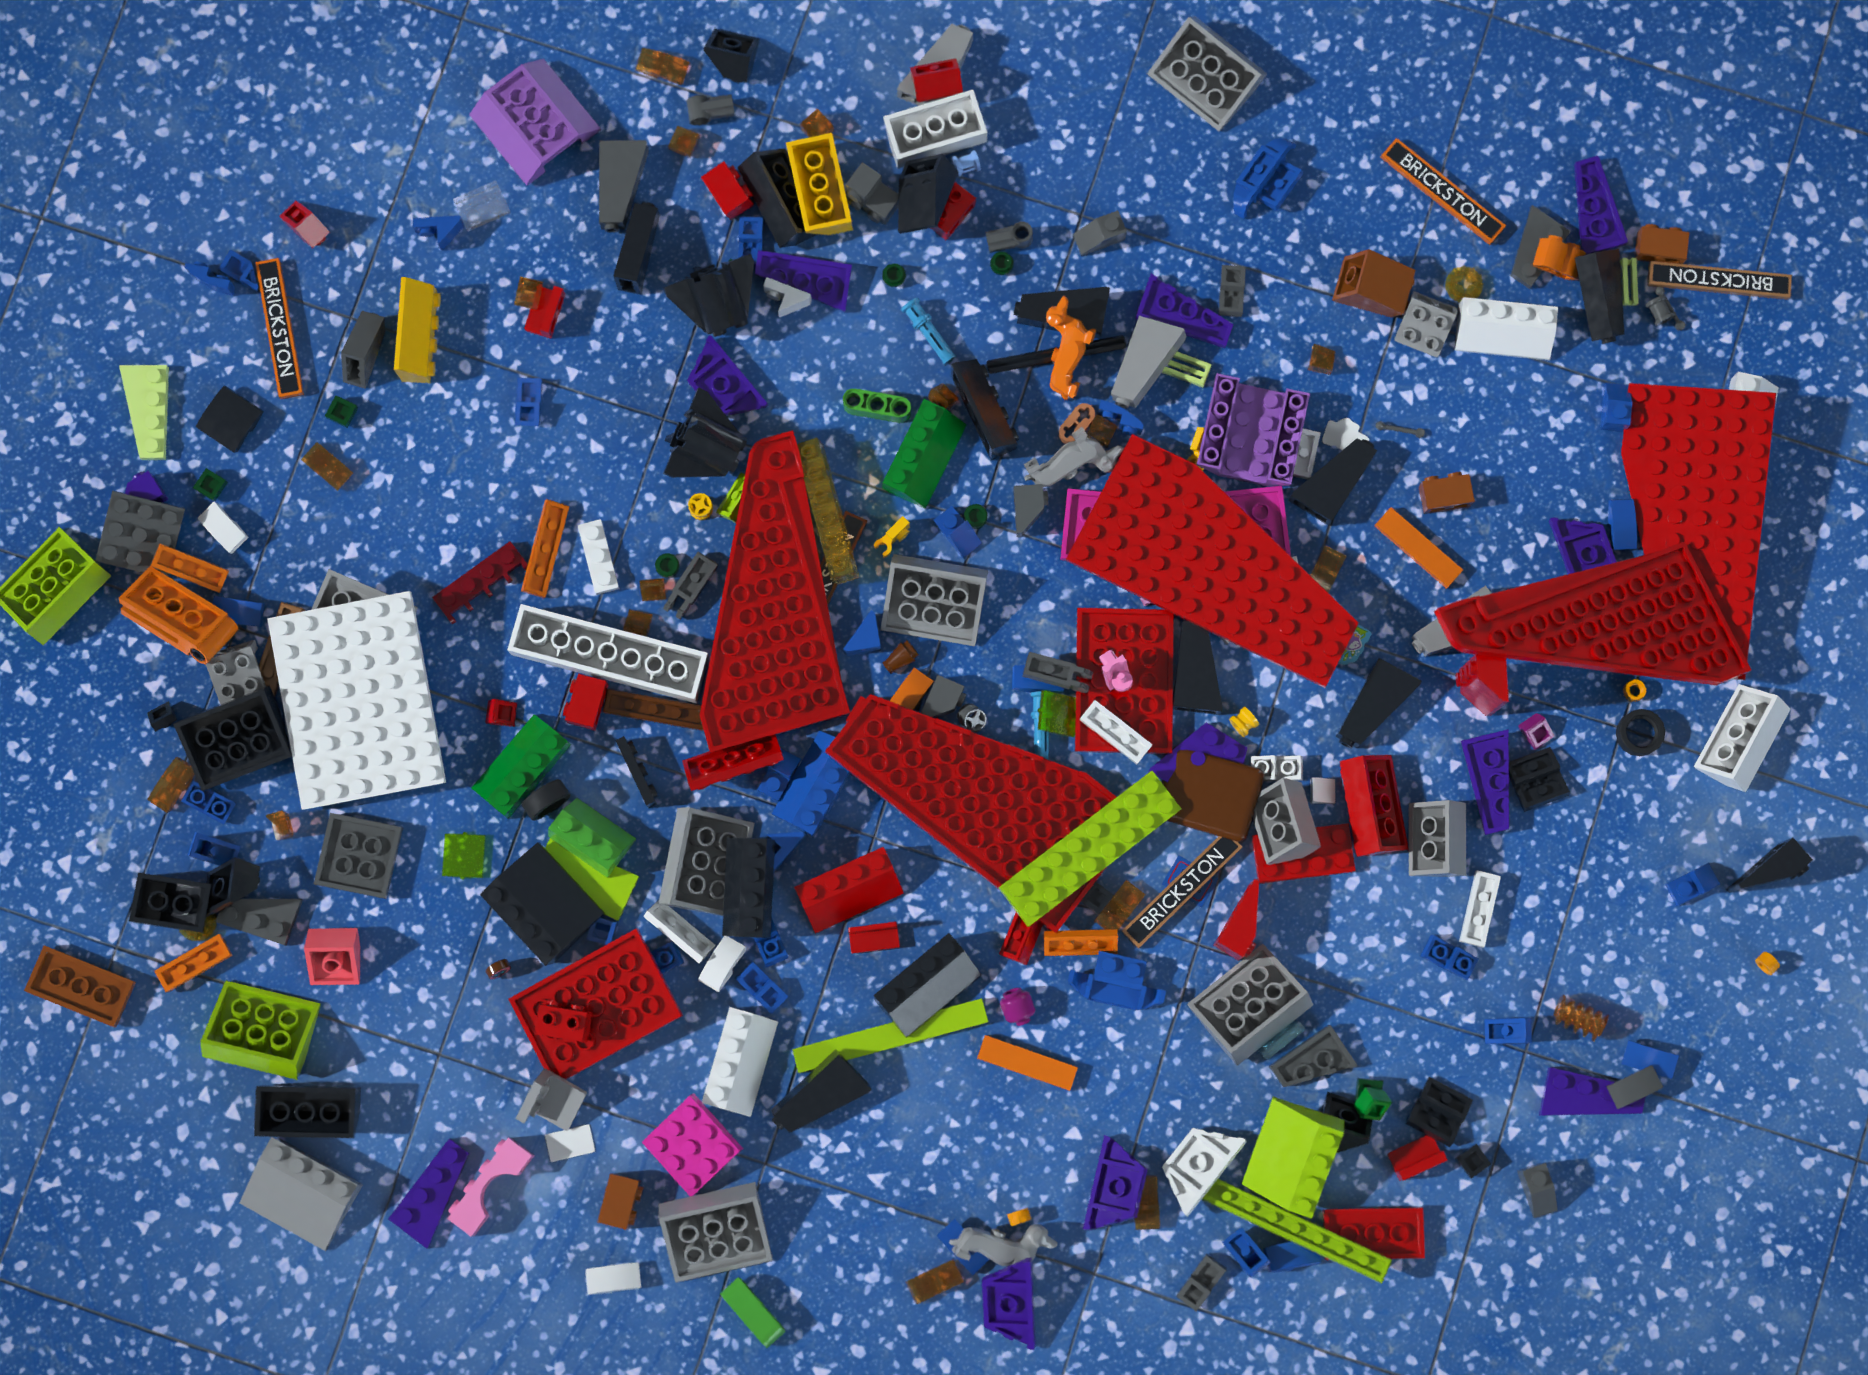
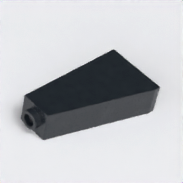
[613,202,660,295]
[1575,249,1624,344]
[1013,287,1110,339]
[1288,438,1377,526]
[1173,621,1222,715]
[1335,658,1422,749]
[771,1050,872,1133]

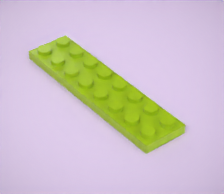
[998,771,1181,927]

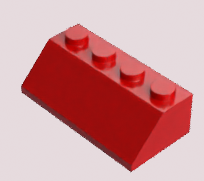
[1456,654,1509,716]
[1339,755,1409,857]
[794,847,904,934]

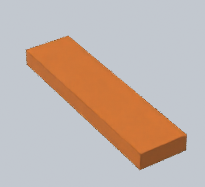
[521,499,570,598]
[1374,507,1463,589]
[977,1035,1078,1091]

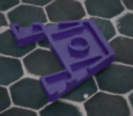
[1148,722,1247,782]

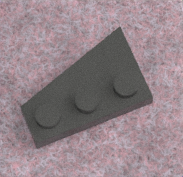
[1510,205,1571,289]
[216,899,303,946]
[1269,1025,1358,1087]

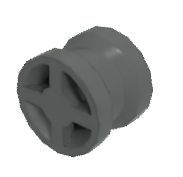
[957,703,987,732]

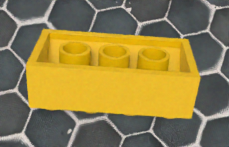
[786,133,853,235]
[394,277,441,383]

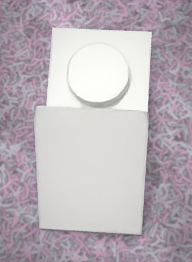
[763,277,812,317]

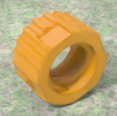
[1623,679,1647,702]
[1755,952,1780,975]
[1007,1208,1032,1226]

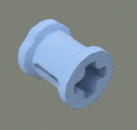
[952,150,981,177]

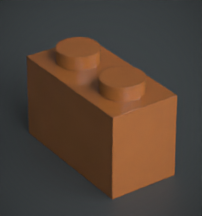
[1634,224,1689,264]
[1419,472,1475,514]
[597,1174,644,1230]

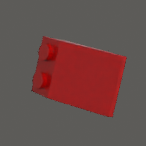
[1213,879,1259,961]

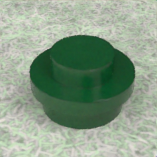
[990,252,1014,275]
[882,263,906,287]

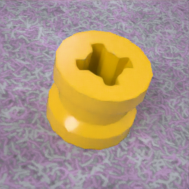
[688,493,713,520]
[1229,707,1259,737]

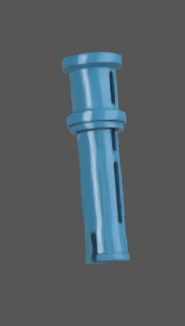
[901,297,957,365]
[1031,691,1052,760]

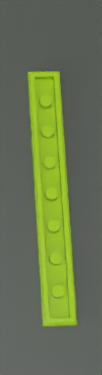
[792,998,988,1073]
[1201,1179,1392,1284]

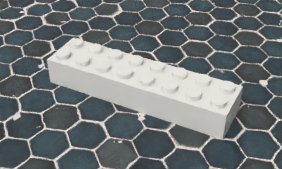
[507,604,710,704]

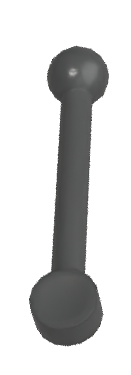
[1655,286,1685,331]
[1376,421,1425,438]

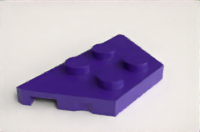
[687,335,768,416]
[1549,517,1616,574]
[1083,1135,1148,1231]
[982,1258,1036,1350]

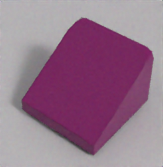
[1518,713,1555,750]

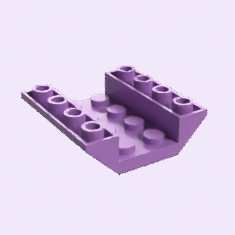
[469,59,601,186]
[1197,373,1310,486]

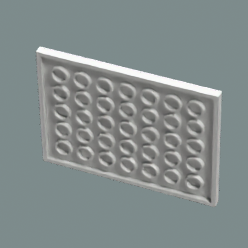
[267,591,446,810]

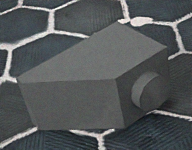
[1073,210,1127,256]
[1013,484,1048,538]
[921,675,967,719]
[1517,1163,1558,1218]

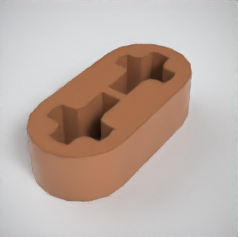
[1059,403,1095,444]

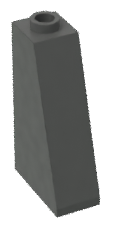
[599,140,649,233]

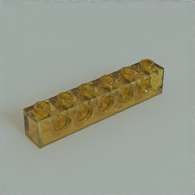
[797,438,860,585]

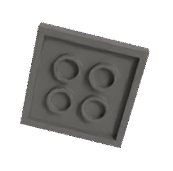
[95,490,185,577]
[314,813,403,899]

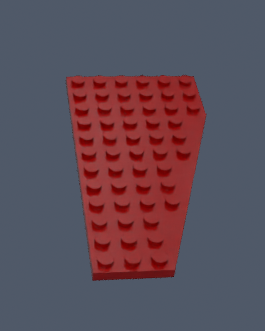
[1066,434,1359,688]
[825,694,1116,933]

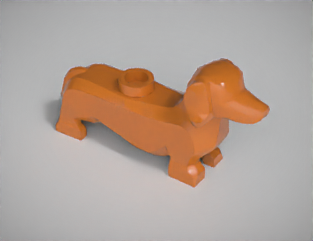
[1046,296,1097,400]

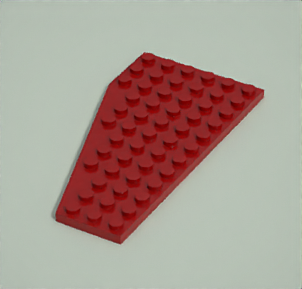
[1621,383,1776,681]

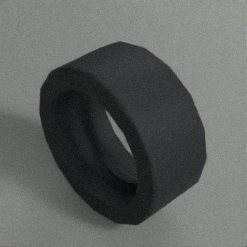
[1616,709,1665,757]
[522,779,570,821]

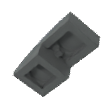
[1218,265,1246,317]
[1606,1065,1663,1109]
[1176,1253,1227,1312]

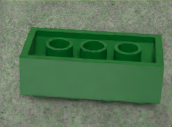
[882,399,967,509]
[471,715,571,819]

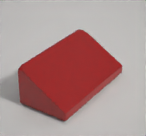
[999,912,1043,965]

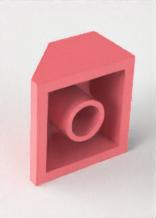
[304,928,360,985]

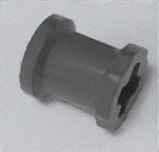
[1645,295,1675,326]

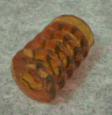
[1553,995,1609,1042]

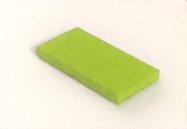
[545,838,639,921]

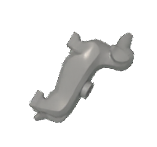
[1024,427,1124,487]
[949,1224,1058,1266]

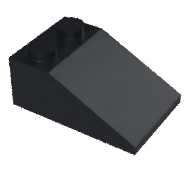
[1726,838,1813,893]
[129,873,212,933]

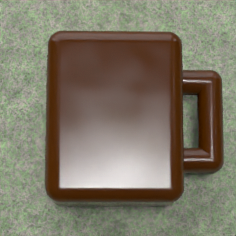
[1162,746,1264,843]

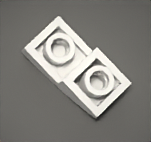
[198,502,248,554]
[1251,755,1303,781]
[698,936,746,992]
[585,1263,641,1295]

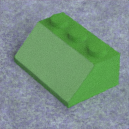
[548,798,636,878]

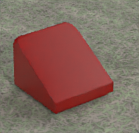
[485,699,517,727]

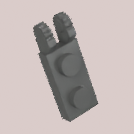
[663,552,719,620]
[1022,652,1093,693]

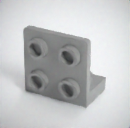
[1395,291,1458,357]
[206,640,266,704]
[516,1068,587,1131]

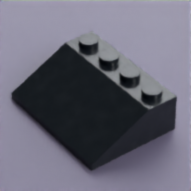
[174,685,292,791]
[480,842,605,966]

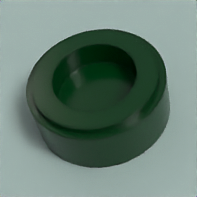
[964,504,988,529]
[655,553,680,578]

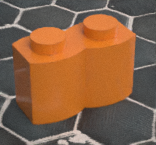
[1533,235,1586,280]

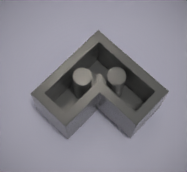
[846,162,899,225]

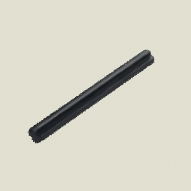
[986,335,1126,374]

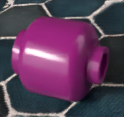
[1000,987,1035,1026]

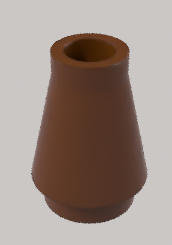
[882,640,919,674]

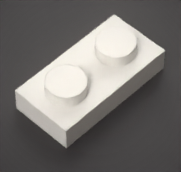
[1293,429,1321,480]

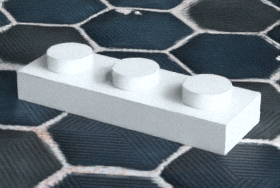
[578,519,619,595]
[1080,700,1152,764]
[1459,870,1501,948]
[643,900,716,963]

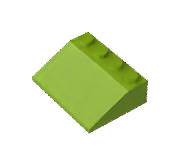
[0,527,111,645]
[200,981,320,1080]
[1242,1097,1344,1219]

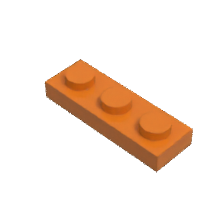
[151,543,229,593]
[1044,929,1118,956]
[154,934,233,993]

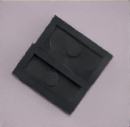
[195,386,264,453]
[1509,747,1570,812]
[1406,1077,1473,1147]

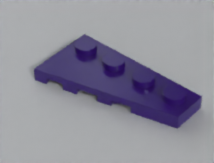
[1574,156,1628,255]
[755,250,852,312]
[1135,273,1233,348]
[1461,729,1509,835]
[1539,1067,1646,1116]
[388,1138,470,1249]

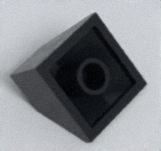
[704,28,760,83]
[206,857,260,918]
[1321,1092,1373,1153]

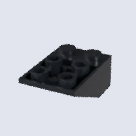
[898,154,958,234]

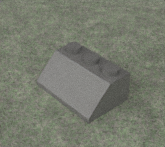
[1253,778,1321,865]
[1409,800,1466,877]

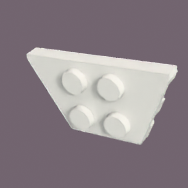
[1162,1128,1246,1217]

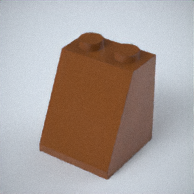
[1332,249,1416,317]

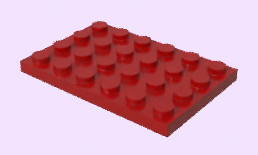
[1075,608,1174,754]
[509,928,683,1080]

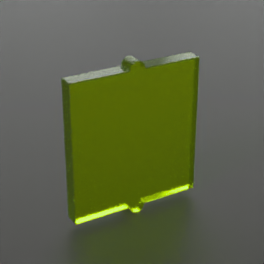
[1038,690,1076,737]
[442,832,486,880]

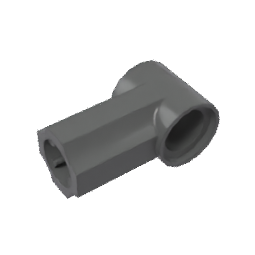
[686,94,735,125]
[985,221,1033,253]

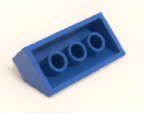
[771,731,851,838]

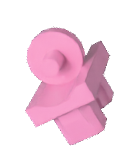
[1100,650,1133,692]

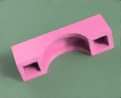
[447,1138,535,1237]

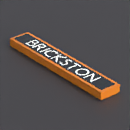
[1380,138,1506,245]
[255,258,304,399]

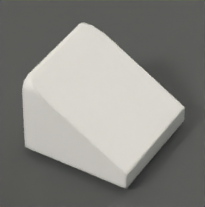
[1310,778,1335,804]

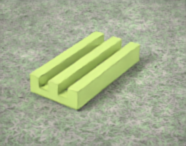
[1620,258,1639,306]
[1162,352,1212,388]

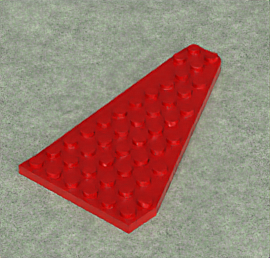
[700,430,850,753]
[1434,542,1751,686]

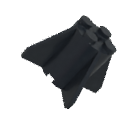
[663,253,754,337]
[663,388,747,478]

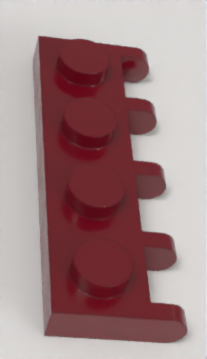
[432,541,528,625]

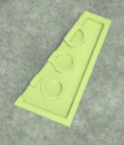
[119,365,169,460]

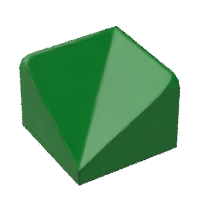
[1354,1087,1392,1121]

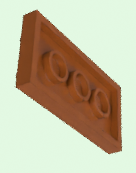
[24,945,136,1028]

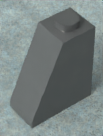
[341,311,385,389]

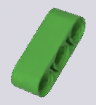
[843,389,911,423]
[720,1277,786,1348]

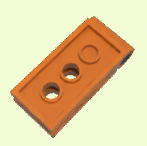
[119,566,239,664]

